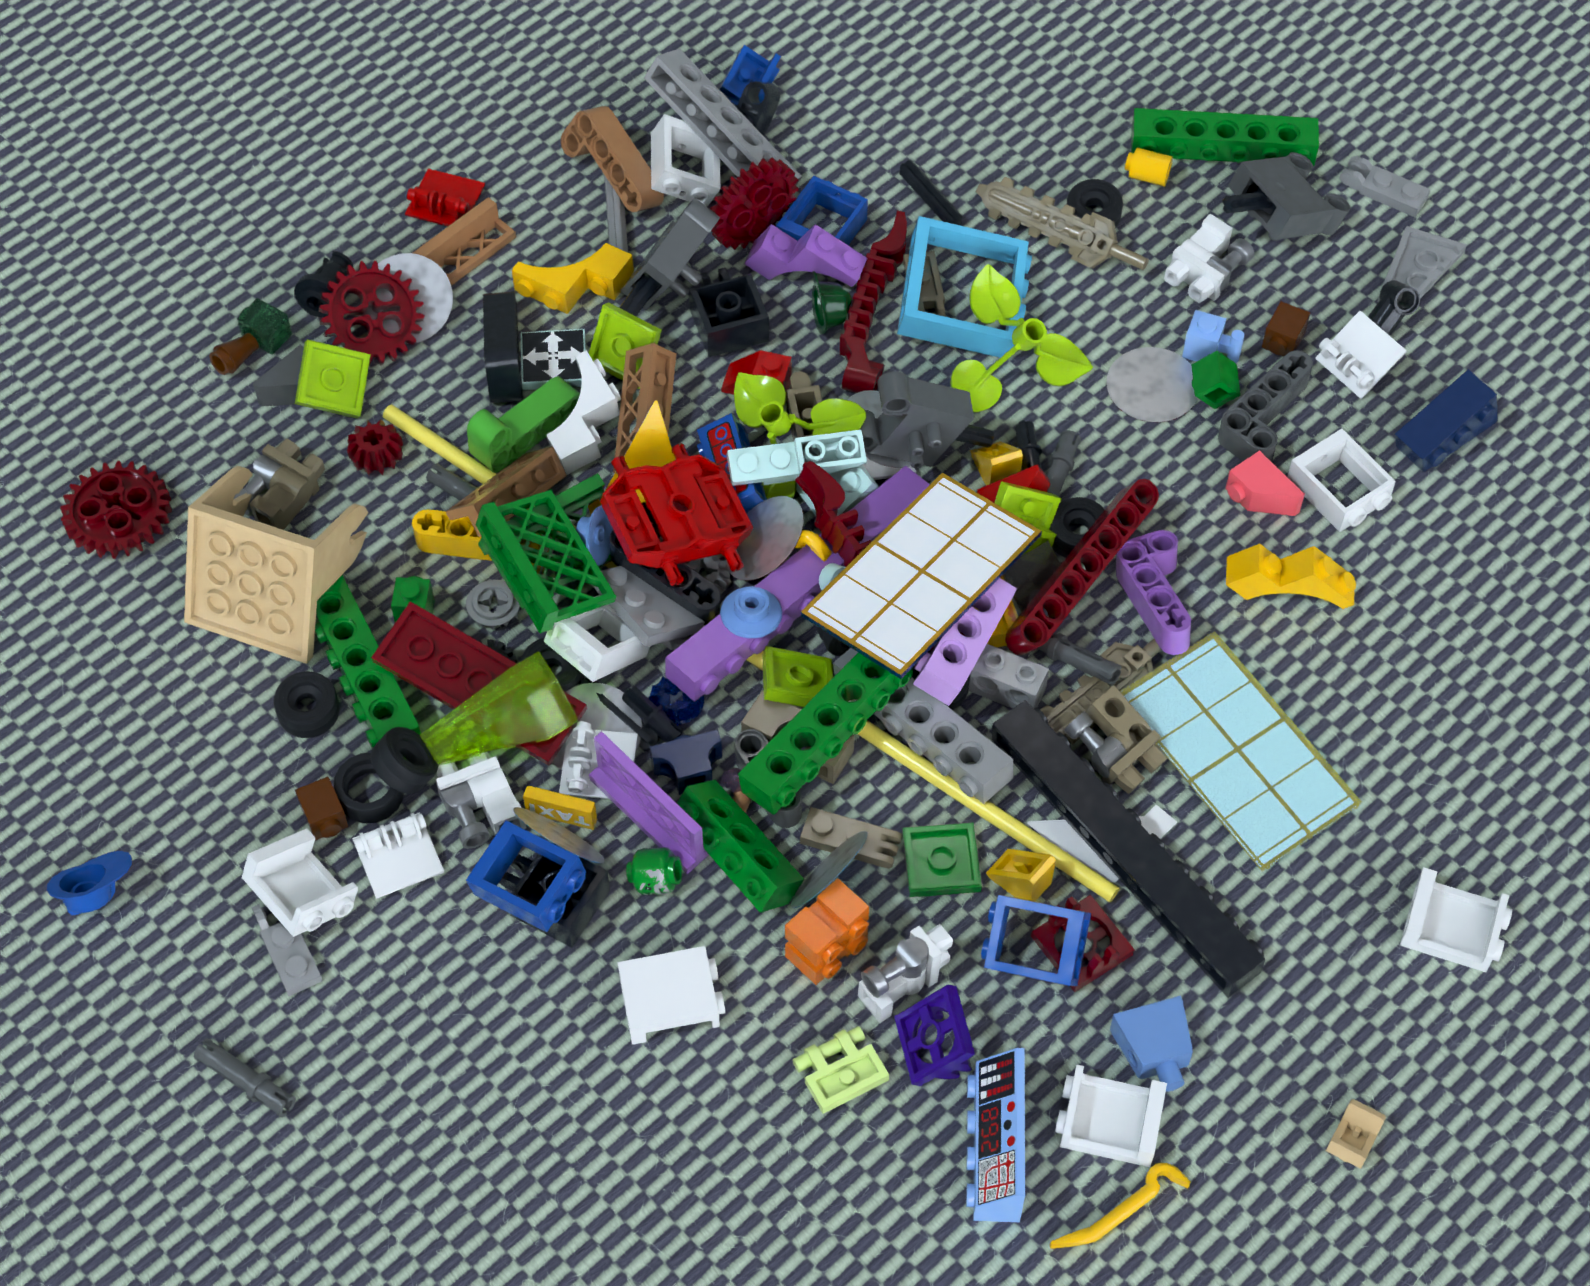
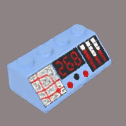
[966,1048,1025,1223]

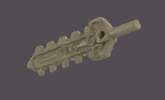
[975,177,1149,270]
[1040,639,1162,744]

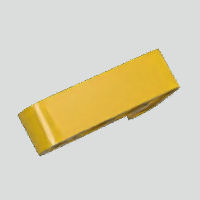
[412,509,544,573]

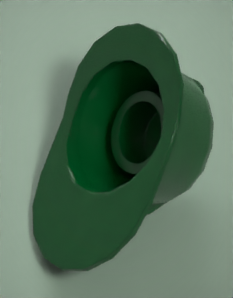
[812,271,852,334]

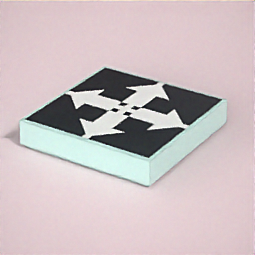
[521,329,586,390]

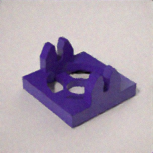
[894,984,975,1086]

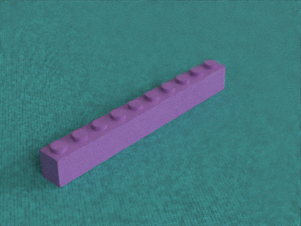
[665,466,930,702]

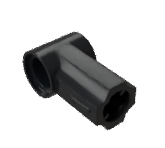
[1368,280,1421,336]

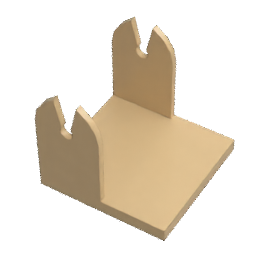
[184,465,369,664]

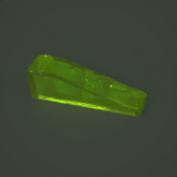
[420,651,578,766]

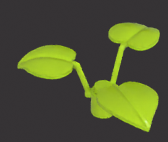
[950,264,1093,413]
[734,372,866,499]

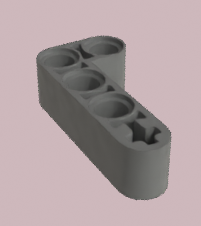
[1218,350,1313,462]

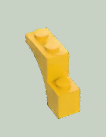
[512,243,634,314]
[1226,543,1356,609]

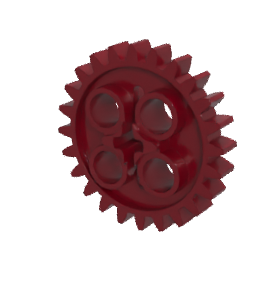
[710,157,799,250]
[319,261,425,366]
[60,460,172,559]

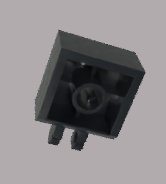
[689,267,770,357]
[499,842,610,948]

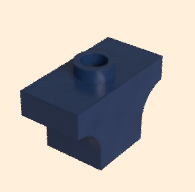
[649,729,722,795]

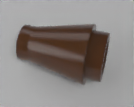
[209,333,259,375]

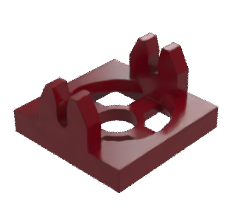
[1031,894,1135,992]

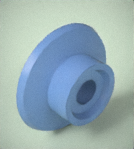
[576,505,613,566]
[720,587,782,638]

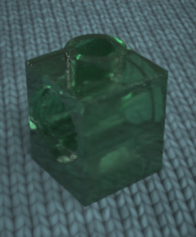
[237,298,292,355]

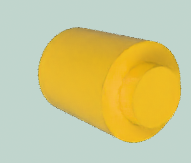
[1124,148,1173,187]

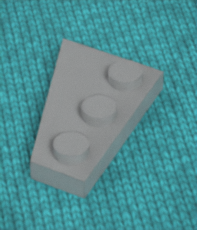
[1377,226,1467,303]
[592,566,705,647]

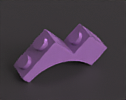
[744,224,867,287]

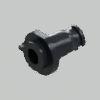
[294,251,354,317]

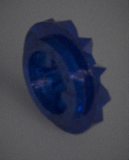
[649,676,704,725]

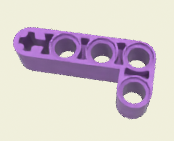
[1116,530,1191,655]

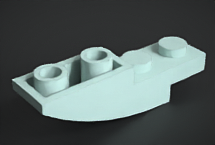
[726,430,867,486]

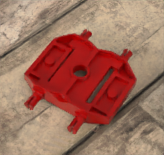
[600,443,754,586]

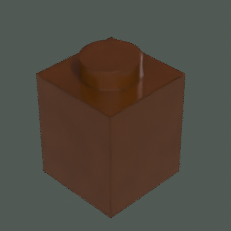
[1262,301,1311,356]
[295,776,348,841]

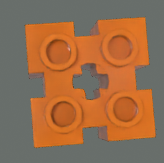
[785,878,869,985]

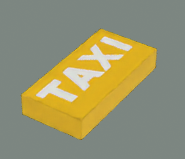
[523,786,597,830]

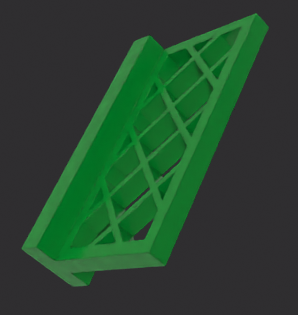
[478,473,622,610]
[475,490,617,633]

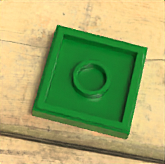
[902,822,982,898]

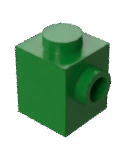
[1191,351,1241,409]
[391,576,435,622]

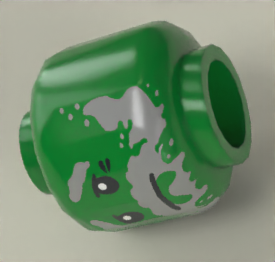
[626,847,683,895]

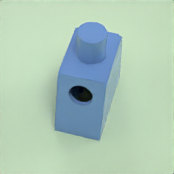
[1110,996,1193,1092]

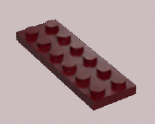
[371,601,587,766]

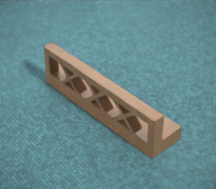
[413,197,516,286]
[613,343,676,473]
[446,446,567,537]

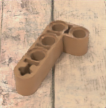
[561,106,664,212]

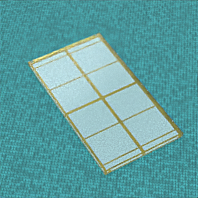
[1120,631,1362,872]

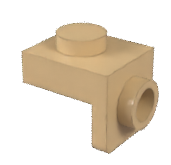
[1326,1099,1386,1169]

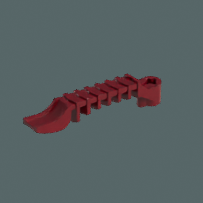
[840,210,907,393]
[795,461,966,651]

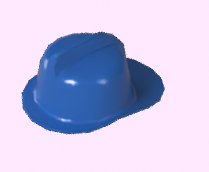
[46,851,132,915]

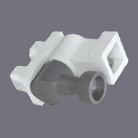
[1164,214,1255,303]
[436,746,526,849]
[858,924,953,1023]

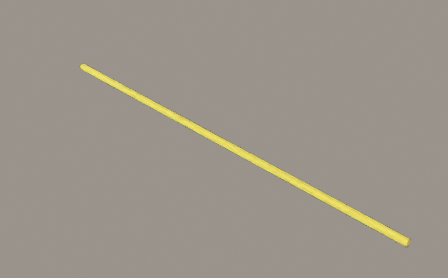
[383,404,1120,903]

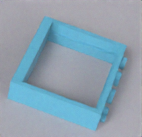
[897,216,1032,360]

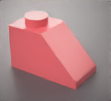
[1226,450,1305,516]

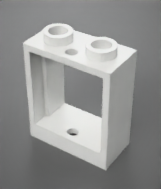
[651,114,721,206]
[1287,429,1396,532]
[544,595,650,682]

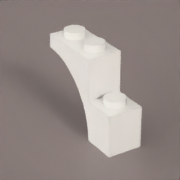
[546,350,621,475]

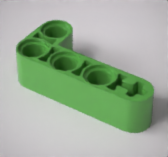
[467,376,580,473]

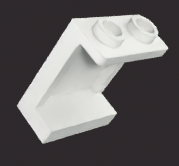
[242,828,358,937]
[1400,867,1512,972]
[617,946,725,1045]
[1055,1065,1167,1167]

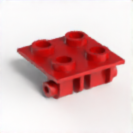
[405,168,485,226]

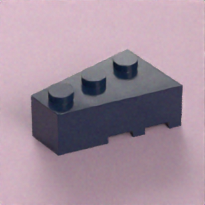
[1395,369,1498,472]

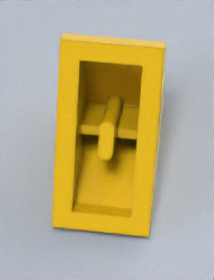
[970,441,1023,486]
[986,849,1056,901]

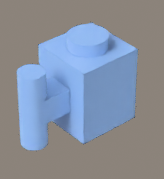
[1182,310,1244,363]

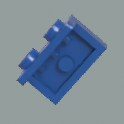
[719,45,781,103]

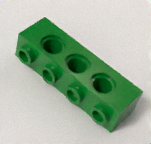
[677,780,805,913]

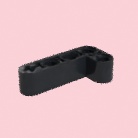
[722,81,780,136]
[483,291,523,403]
[610,502,721,625]

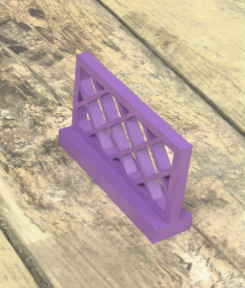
[589,731,709,875]

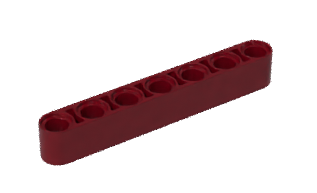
[1005,479,1159,656]

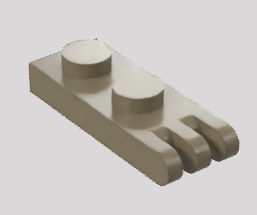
[800,807,903,869]

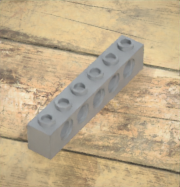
[644,48,802,185]
[833,646,1013,804]

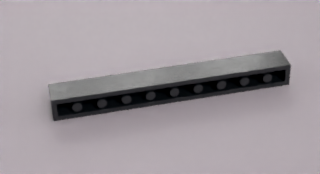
[991,700,1265,998]

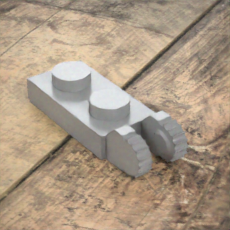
[1339,156,1431,217]
[251,904,323,996]

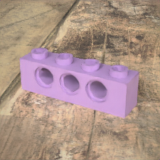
[913,576,1017,706]

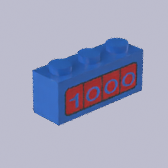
[697,413,767,513]

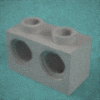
[969,644,1049,709]

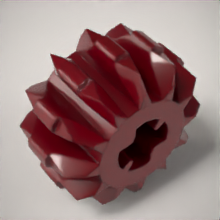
[347,419,403,475]

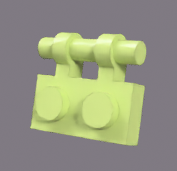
[792,1026,889,1114]

